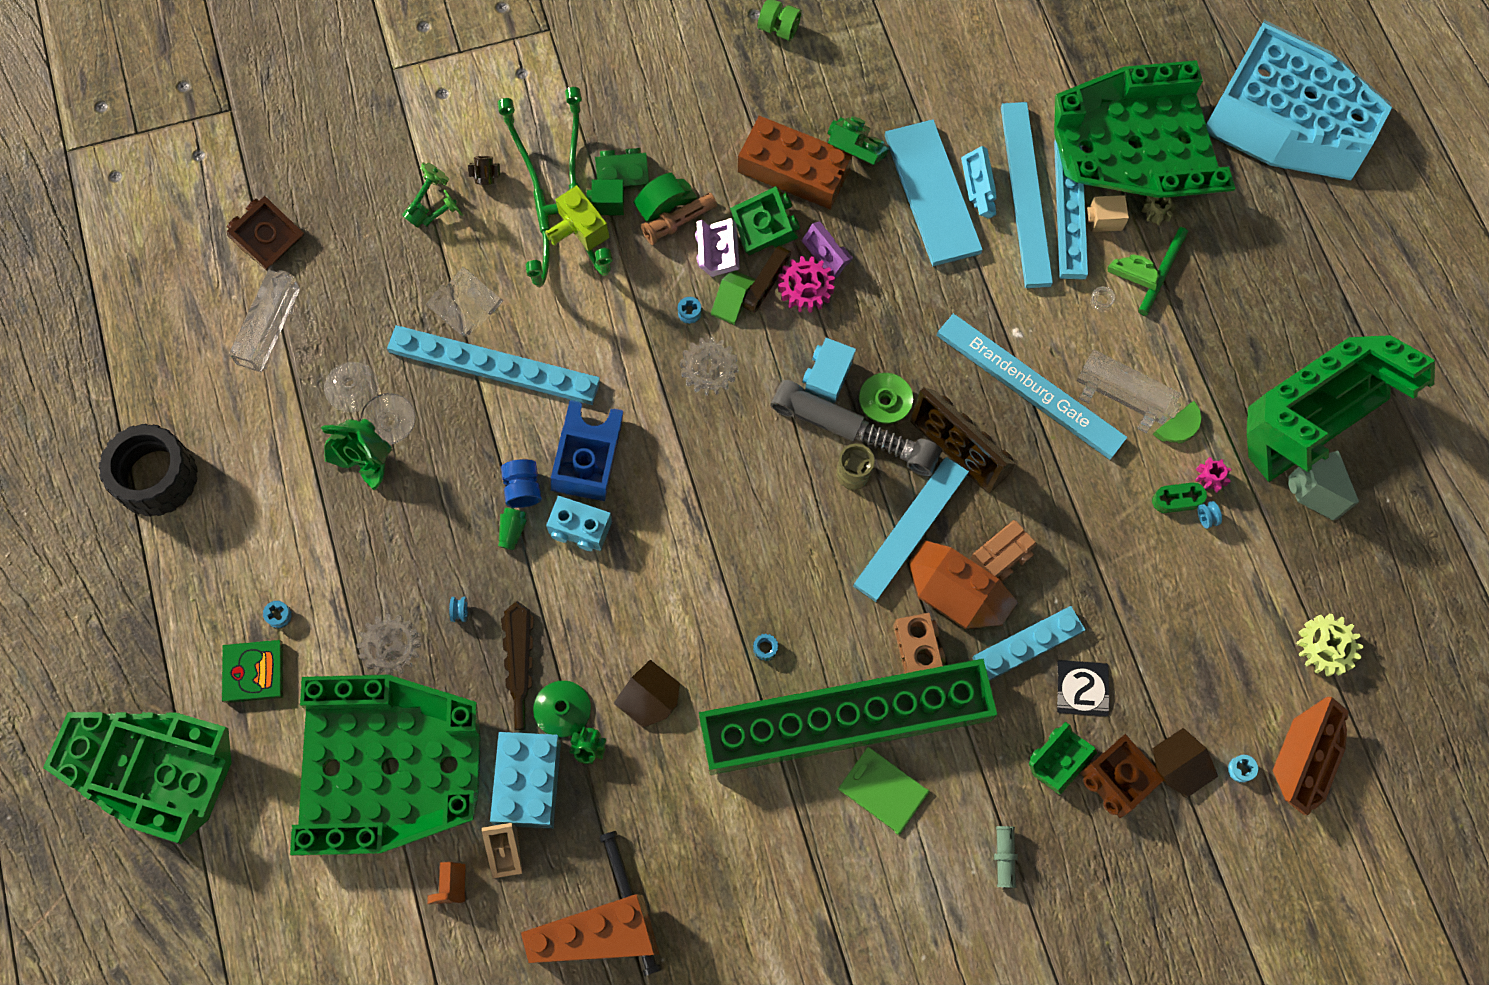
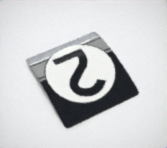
[1057,660,1109,716]

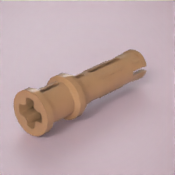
[641,192,717,245]

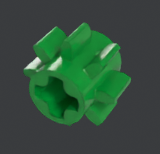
[569,727,606,764]

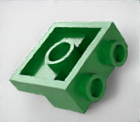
[828,116,889,165]
[730,186,800,256]

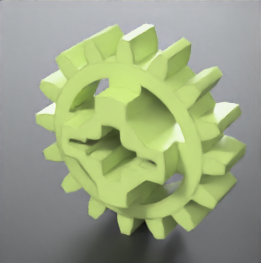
[1297,614,1363,677]

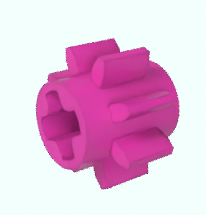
[1195,457,1231,493]

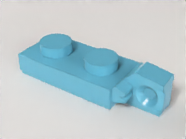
[961,146,996,219]

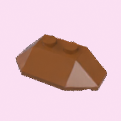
[909,540,1018,629]
[1273,696,1349,815]

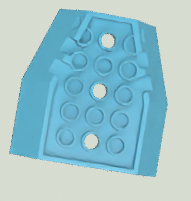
[1206,20,1392,180]

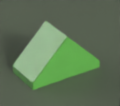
[711,271,756,325]

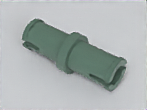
[994,826,1018,888]

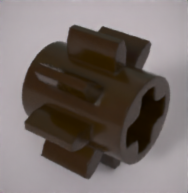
[468,156,500,185]

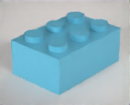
[490,732,561,829]

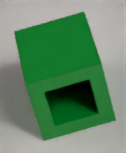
[587,180,624,215]

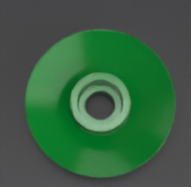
[533,681,591,738]

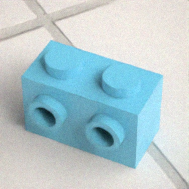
[802,338,856,404]
[546,496,612,551]

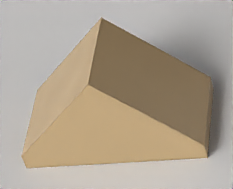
[482,823,522,878]

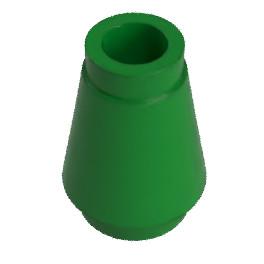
[498,508,527,550]

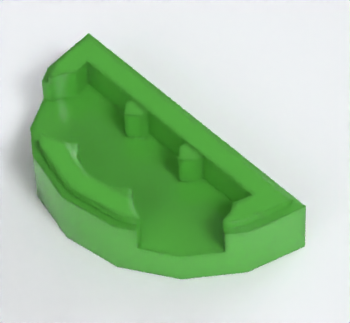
[1107,254,1159,291]
[1153,401,1201,444]

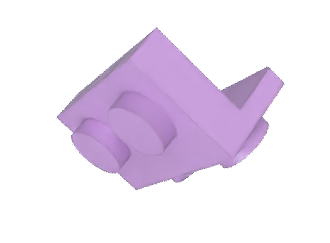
[695,218,740,277]

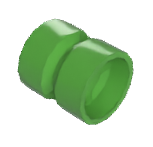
[757,0,802,41]

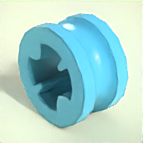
[1228,755,1258,783]

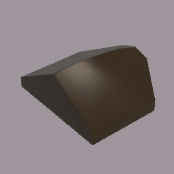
[614,660,680,728]
[1152,728,1218,798]

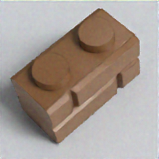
[970,520,1037,582]

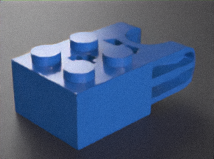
[551,400,623,501]

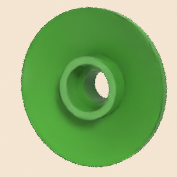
[859,373,913,424]

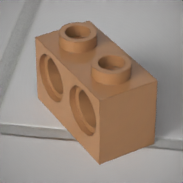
[893,613,946,673]

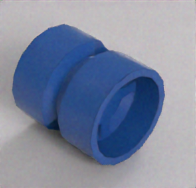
[501,459,542,508]

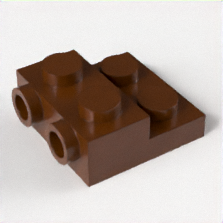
[226,196,304,271]
[1080,734,1164,818]

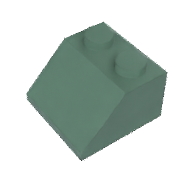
[1288,451,1359,520]

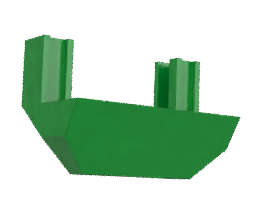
[1247,335,1435,482]

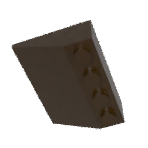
[910,387,1016,494]

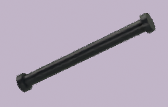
[600,831,661,977]

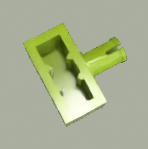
[545,185,610,252]

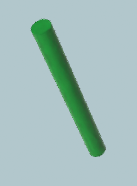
[1138,227,1188,316]

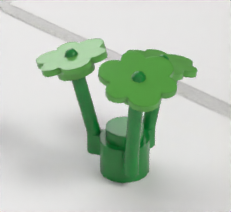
[402,162,463,228]

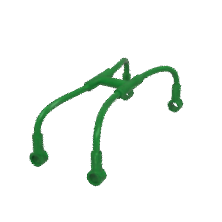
[498,87,613,288]

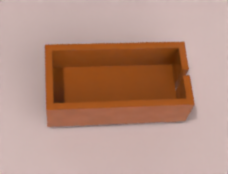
[738,116,853,210]

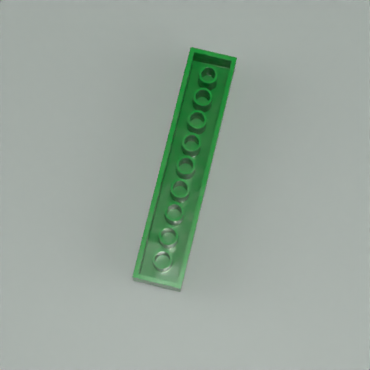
[699,658,997,775]

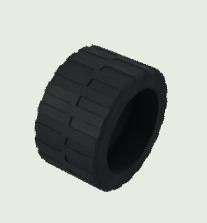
[98,424,198,517]

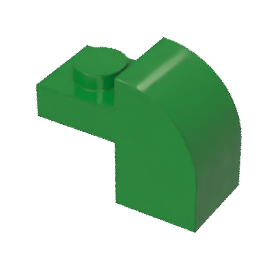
[633,172,697,222]

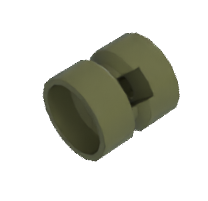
[836,443,875,490]

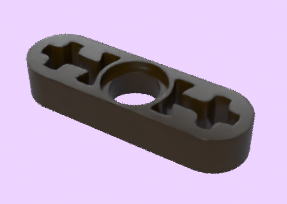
[742,245,791,313]

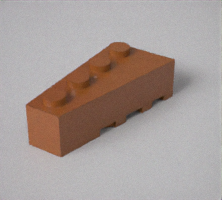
[521,894,660,963]

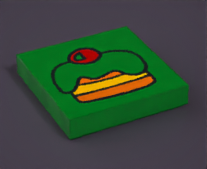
[222,640,283,703]

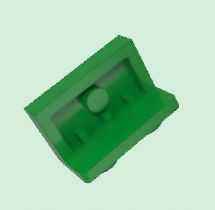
[595,148,649,186]
[1029,722,1097,795]

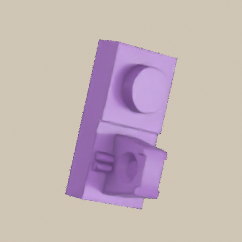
[801,221,853,278]

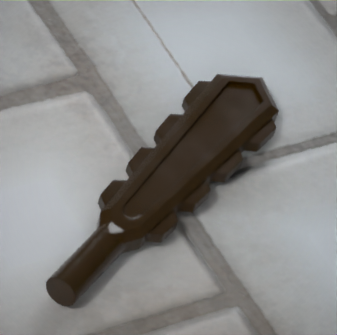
[501,601,534,731]

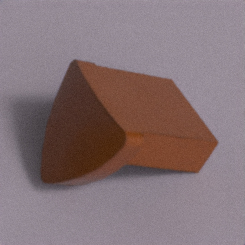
[427,862,465,905]

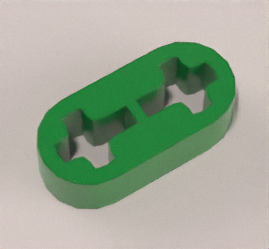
[1152,482,1207,513]

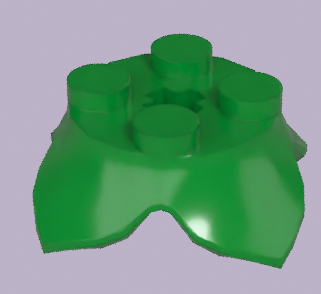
[321,419,392,490]

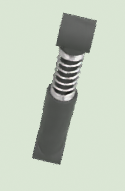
[770,380,942,476]

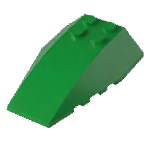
[43,712,232,844]

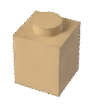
[1086,195,1129,232]

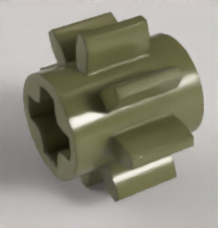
[1141,196,1177,225]

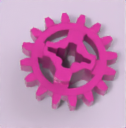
[778,256,835,313]

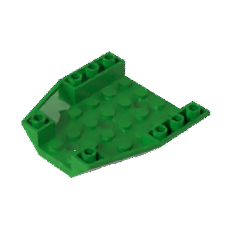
[1054,60,1236,198]
[290,675,481,856]

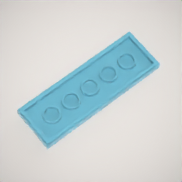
[885,120,983,267]

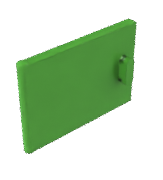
[838,747,930,835]

